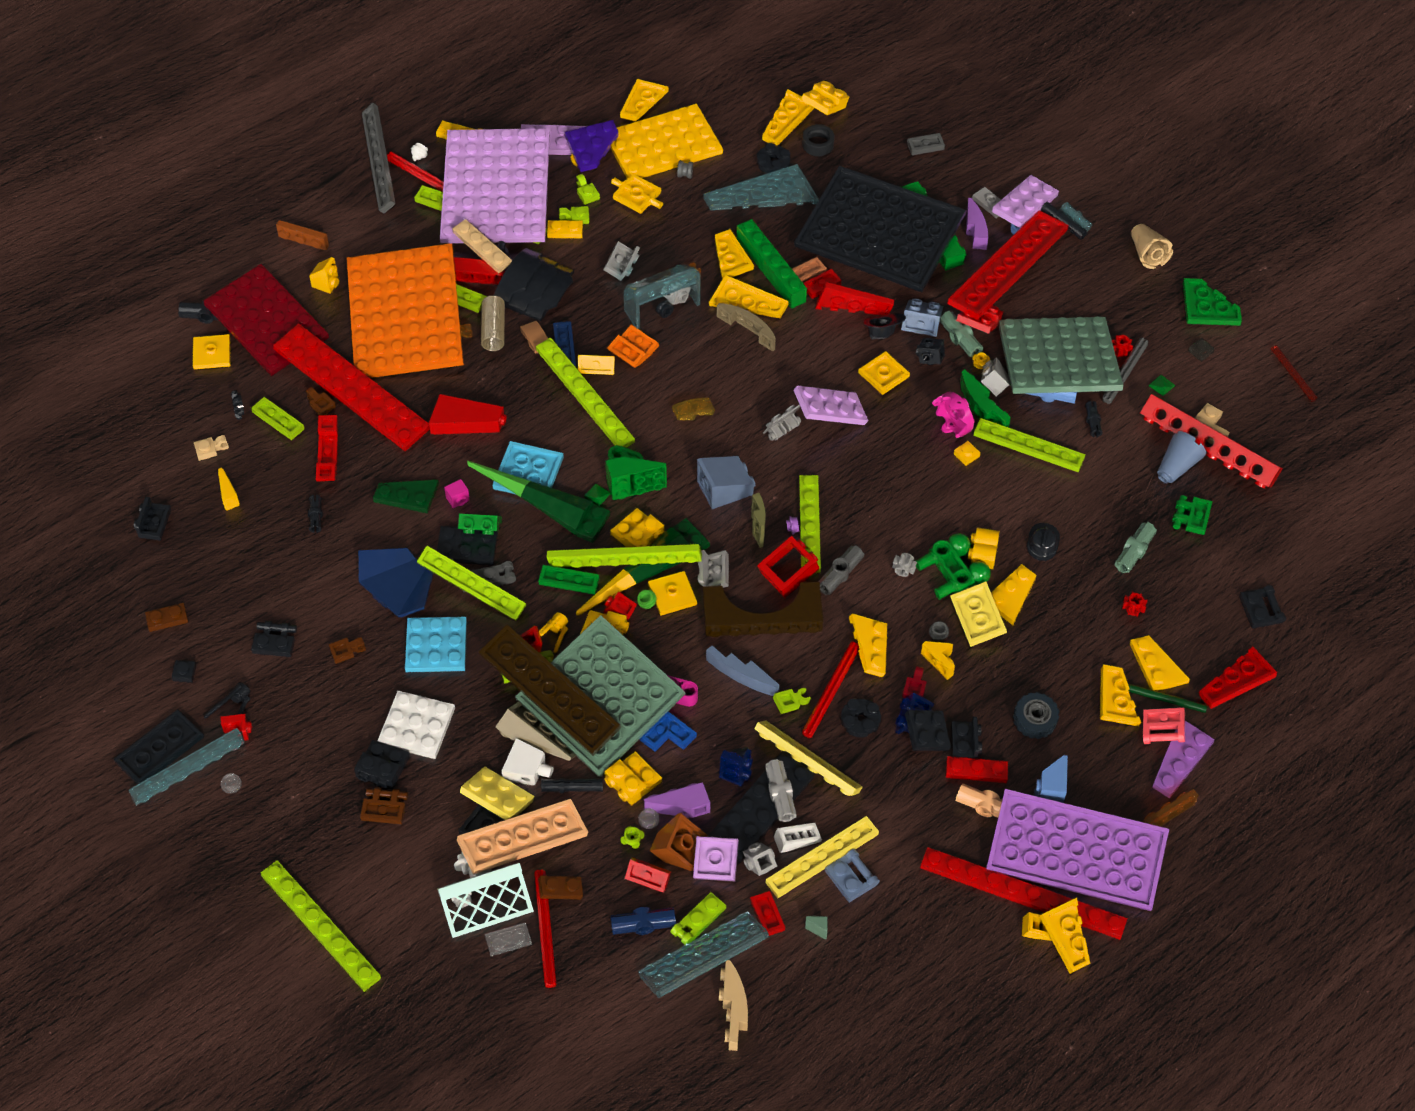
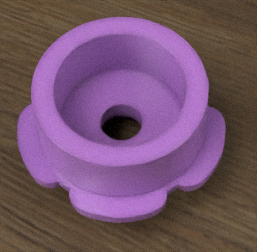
[786,516,799,535]

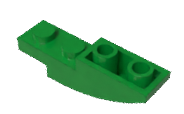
[960,369,1011,428]

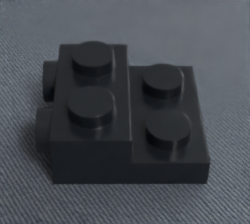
[354,740,410,789]

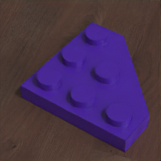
[565,120,618,172]

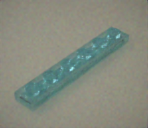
[129,728,244,805]

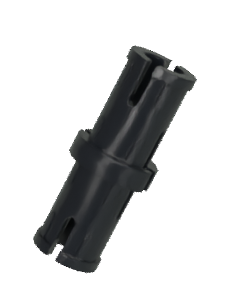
[1085,401,1103,437]
[308,495,323,533]

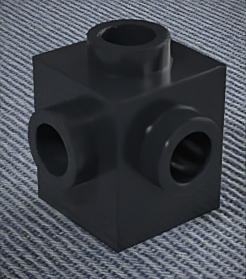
[916,338,945,365]

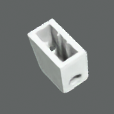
[502,739,553,785]

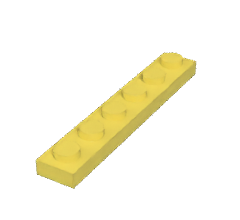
[754,721,863,796]
[765,816,879,899]

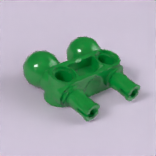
[915,533,991,600]

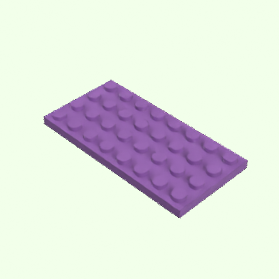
[986,789,1169,911]

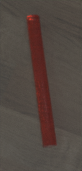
[1271,345,1317,402]

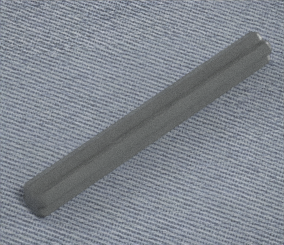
[1102,338,1148,404]

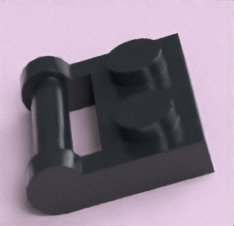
[1239,585,1286,628]

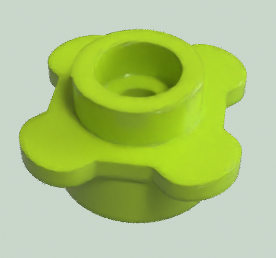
[621,826,644,849]

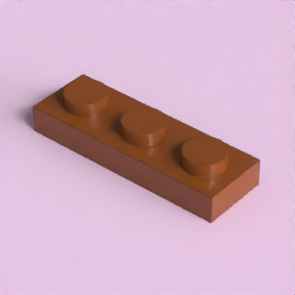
[276,220,329,250]

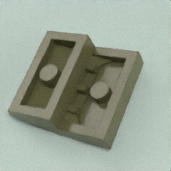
[751,493,766,548]

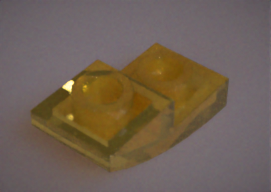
[672,398,715,421]

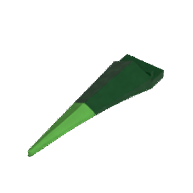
[467,461,610,543]

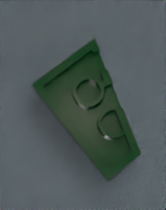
[373,480,439,514]

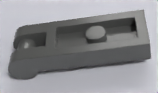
[463,561,516,593]

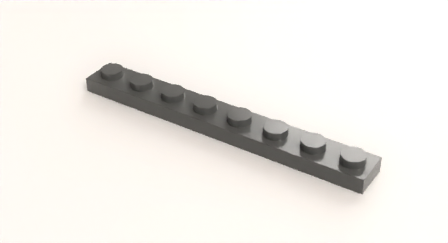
[362,103,396,213]

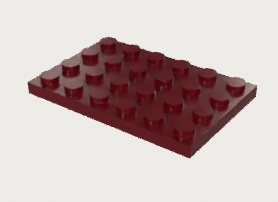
[204,264,329,376]

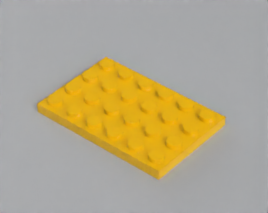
[610,104,723,179]

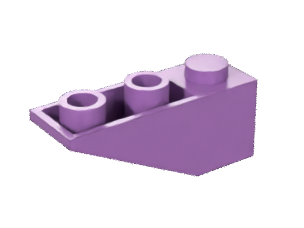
[644,782,710,818]

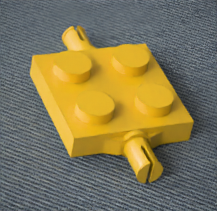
[611,174,663,214]

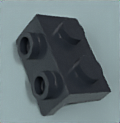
[134,497,171,541]

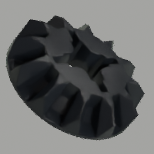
[231,390,244,420]

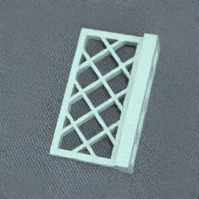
[437,863,534,938]

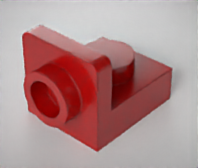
[603,591,637,620]
[221,714,252,741]

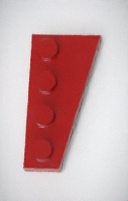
[815,282,894,316]
[1199,646,1277,709]

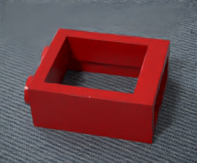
[757,536,819,598]

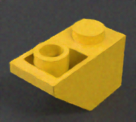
[309,257,339,294]

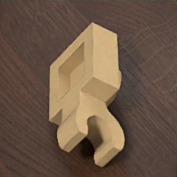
[194,435,229,461]

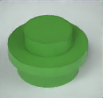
[637,590,657,609]

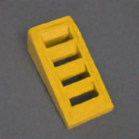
[218,468,240,510]
[1022,912,1052,941]

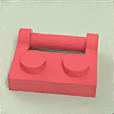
[1143,708,1185,744]

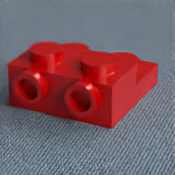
[956,305,1003,334]

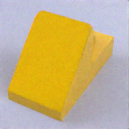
[921,641,955,680]

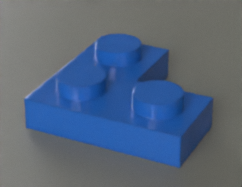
[640,712,697,752]

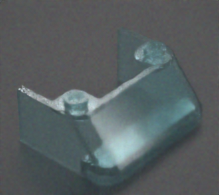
[624,264,700,329]

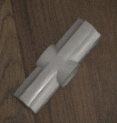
[766,759,796,822]

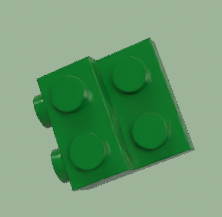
[458,514,502,535]

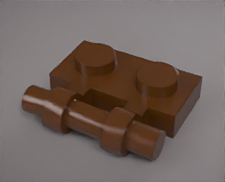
[360,787,408,825]

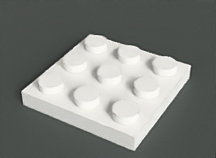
[378,691,455,759]

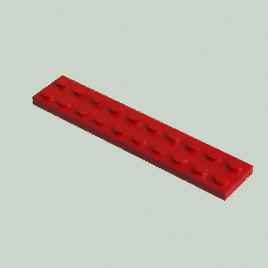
[947,210,1069,320]
[273,324,430,451]

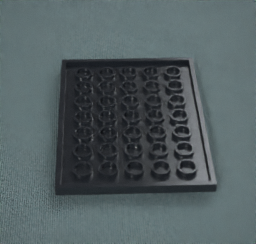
[794,166,966,292]

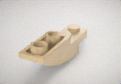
[719,960,748,1051]

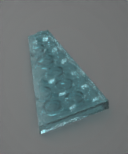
[704,164,819,210]

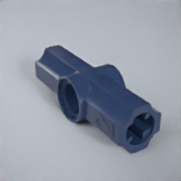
[610,907,676,935]

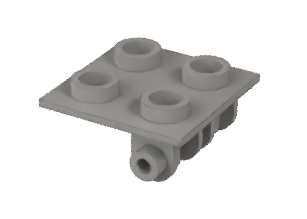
[763,405,801,441]

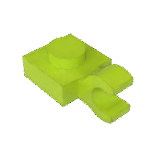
[576,174,600,205]
[559,206,589,224]

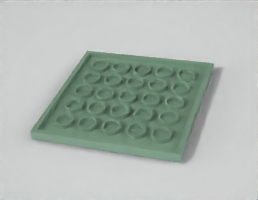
[998,316,1123,394]
[515,615,685,778]

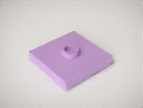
[693,836,739,881]

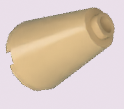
[1131,224,1173,269]

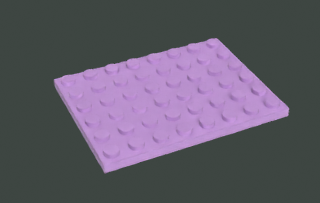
[440,128,550,244]

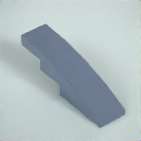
[706,646,779,696]

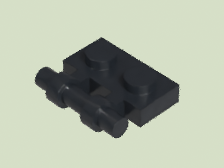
[251,621,297,657]

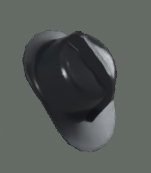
[863,313,906,339]
[1027,523,1060,561]

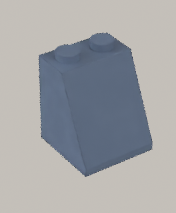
[697,456,755,509]

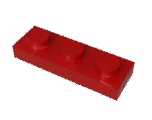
[946,756,1008,783]

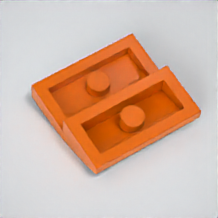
[607,325,659,368]

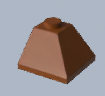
[650,813,708,871]

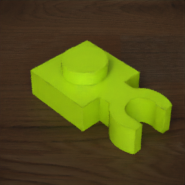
[773,688,811,714]

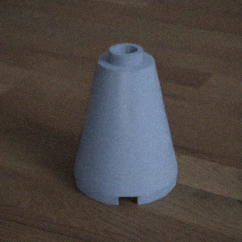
[1157,431,1206,483]

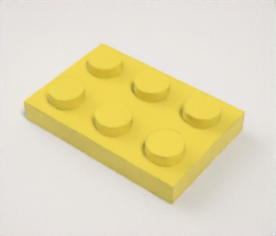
[950,582,1007,647]
[460,766,534,820]

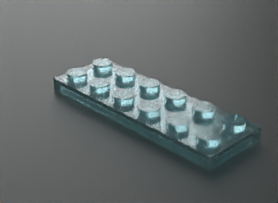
[638,911,769,998]

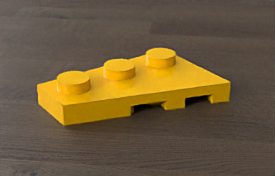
[1100,664,1141,726]

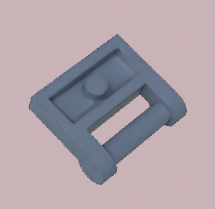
[825,849,880,903]

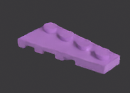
[1153,721,1215,799]

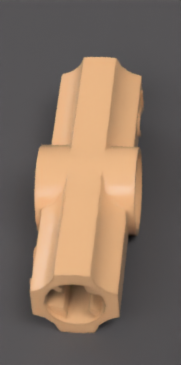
[955,783,1002,818]

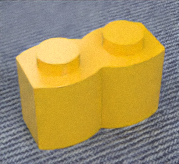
[968,528,1000,569]

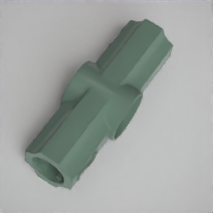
[939,311,983,357]
[1114,522,1157,573]

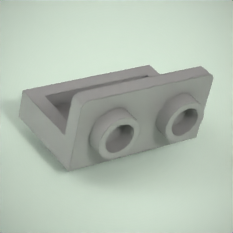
[603,241,640,280]
[698,550,729,588]

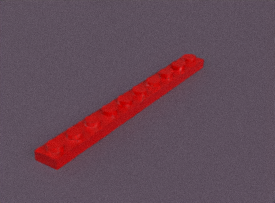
[920,847,1128,940]

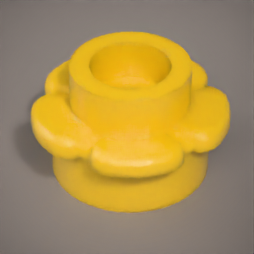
[972,352,990,369]

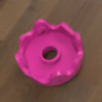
[932,392,975,438]

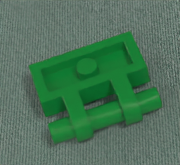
[1172,495,1212,535]

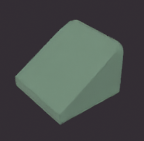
[805,916,827,939]

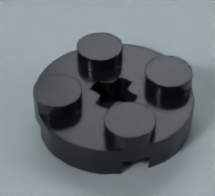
[757,143,791,175]
[841,698,881,737]

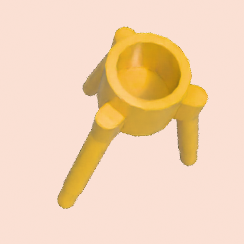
[539,612,568,653]

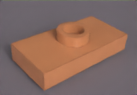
[792,257,827,283]

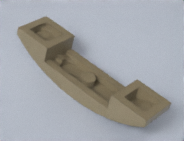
[717,303,776,351]

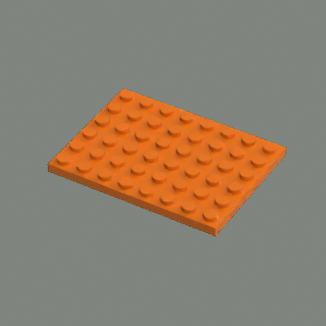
[347,243,464,378]

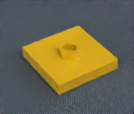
[193,334,230,369]
[858,351,910,395]
[648,571,697,616]

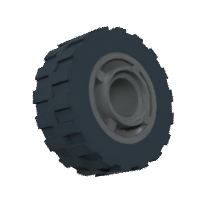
[1013,692,1059,739]

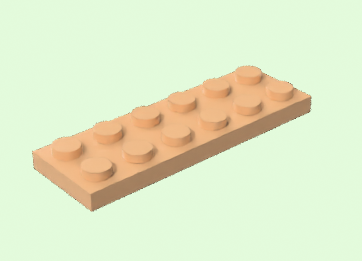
[457,799,588,875]

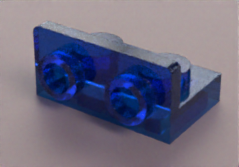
[895,693,934,734]
[719,749,753,786]

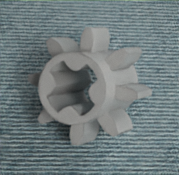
[892,553,917,577]

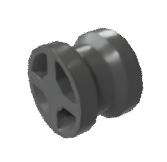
[677,160,693,179]

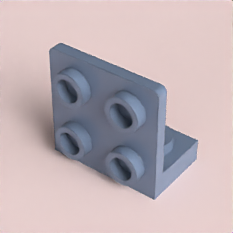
[901,298,944,337]

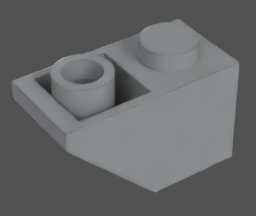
[981,358,1010,396]

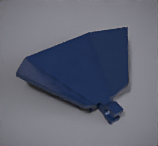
[358,548,434,617]

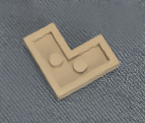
[1190,403,1230,445]

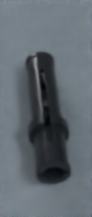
[1041,202,1088,240]
[541,777,603,793]

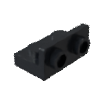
[951,717,982,759]

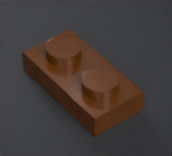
[145,603,188,632]
[539,876,583,900]

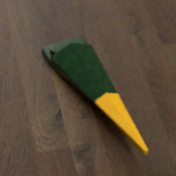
[576,518,710,615]

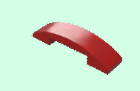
[316,415,338,481]

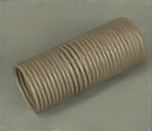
[481,296,505,351]

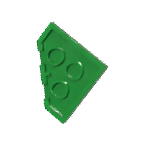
[1183,278,1242,326]

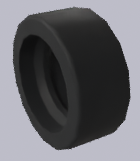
[802,124,835,156]

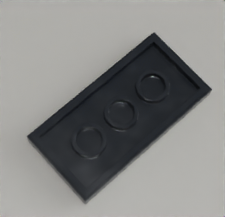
[114,709,204,787]

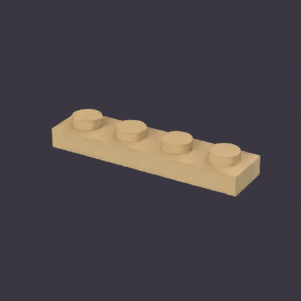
[452,219,512,273]

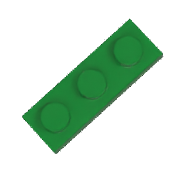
[538,565,600,595]

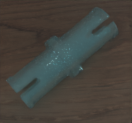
[1060,202,1092,231]

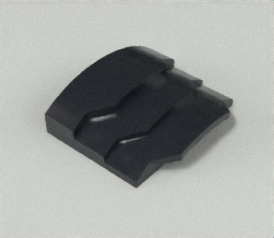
[493,248,574,321]

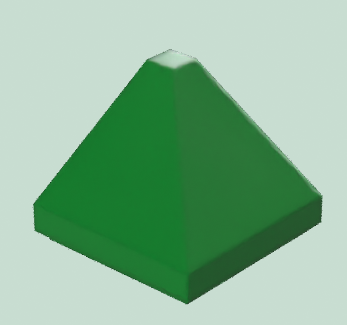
[1149,375,1175,396]
[584,484,610,506]

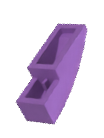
[966,198,988,250]

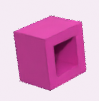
[444,479,470,508]

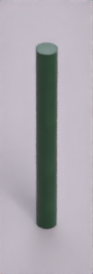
[1128,684,1208,713]

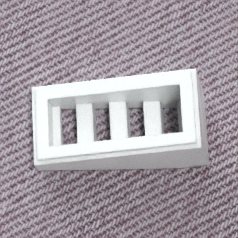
[774,823,822,853]

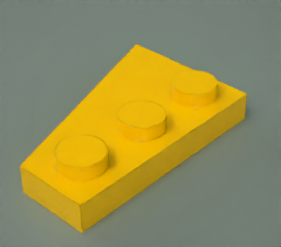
[620,79,669,122]
[715,229,754,280]
[991,564,1037,625]
[849,613,887,677]
[1130,635,1190,691]
[1039,898,1090,974]

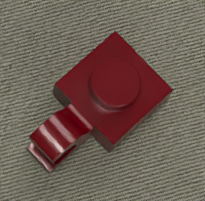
[902,666,927,702]

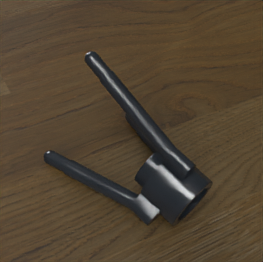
[204,682,250,719]

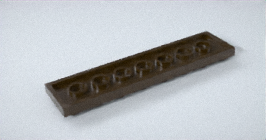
[479,625,621,756]

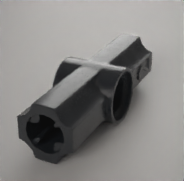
[178,300,218,324]

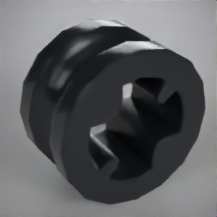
[656,300,674,318]

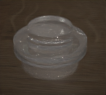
[221,773,242,793]
[639,808,659,829]

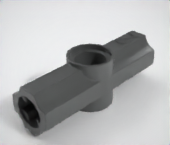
[818,545,864,595]

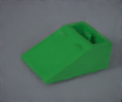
[606,456,667,500]

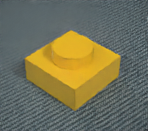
[954,441,980,466]

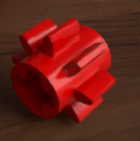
[1112,335,1133,357]
[1122,592,1147,617]

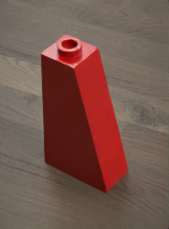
[429,394,507,435]

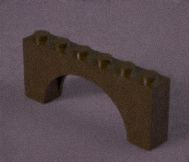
[703,582,823,637]

